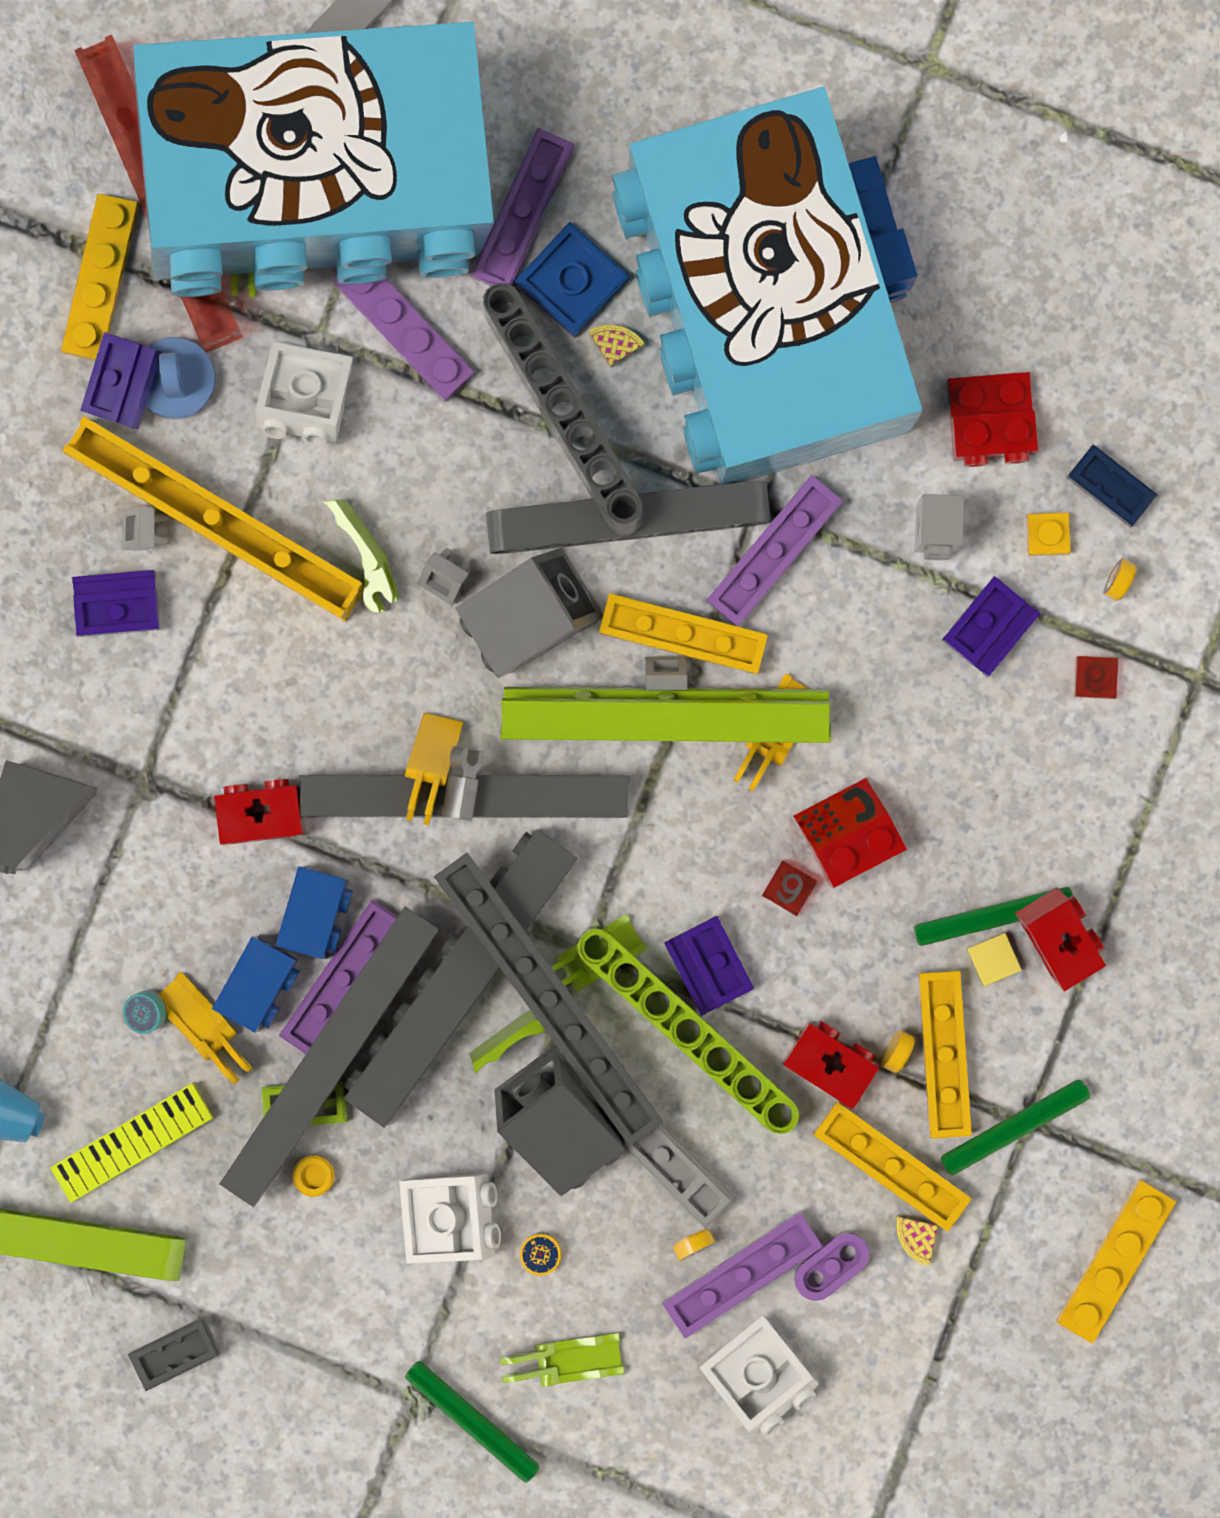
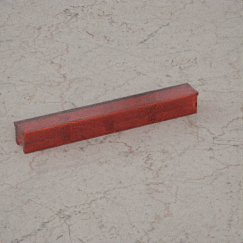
[74,34,243,353]

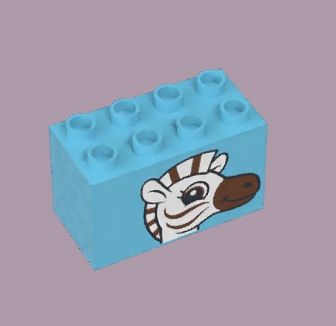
[133,21,494,297]
[612,86,923,485]

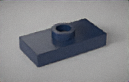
[1066,444,1158,528]

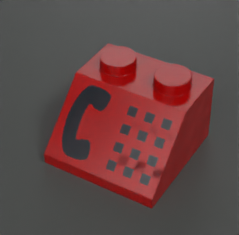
[793,778,907,888]

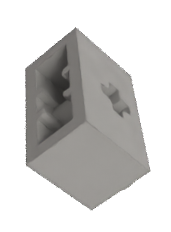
[914,494,965,560]

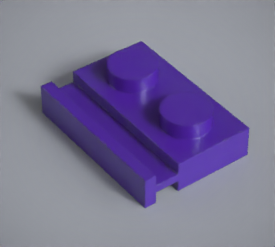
[80,332,162,429]
[72,570,160,637]
[941,576,1041,678]
[664,915,754,1016]

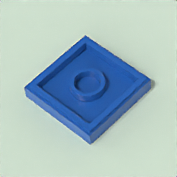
[514,221,630,338]

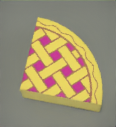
[588,325,645,367]
[896,1216,938,1266]

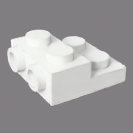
[255,342,353,447]
[399,1173,501,1264]
[699,1315,819,1437]

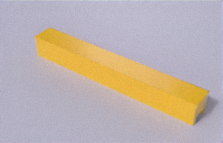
[62,416,364,622]

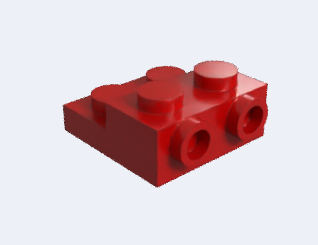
[947,372,1038,467]

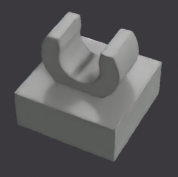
[122,506,168,551]
[417,548,470,605]
[645,657,687,690]

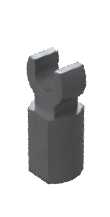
[442,746,484,821]

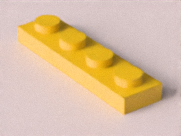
[61,193,139,361]
[599,593,768,675]
[918,971,972,1139]
[813,1101,972,1232]
[1056,1179,1177,1344]

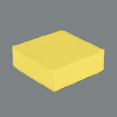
[966,933,1022,987]

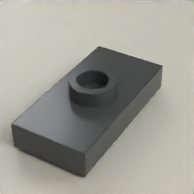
[128,1316,222,1392]

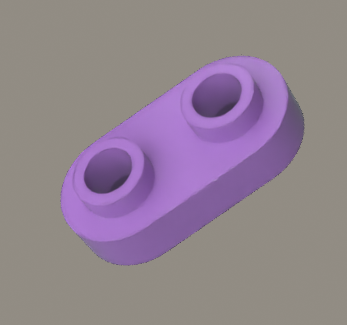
[794,1232,869,1301]

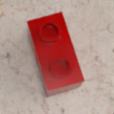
[214,779,305,845]
[1015,888,1106,992]
[781,1020,879,1110]

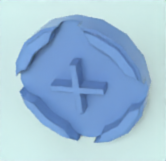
[146,337,216,420]

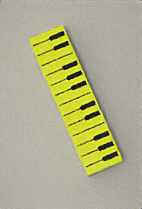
[50,1082,214,1203]

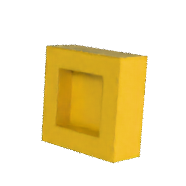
[1026,513,1070,556]

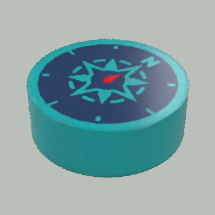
[123,991,166,1034]

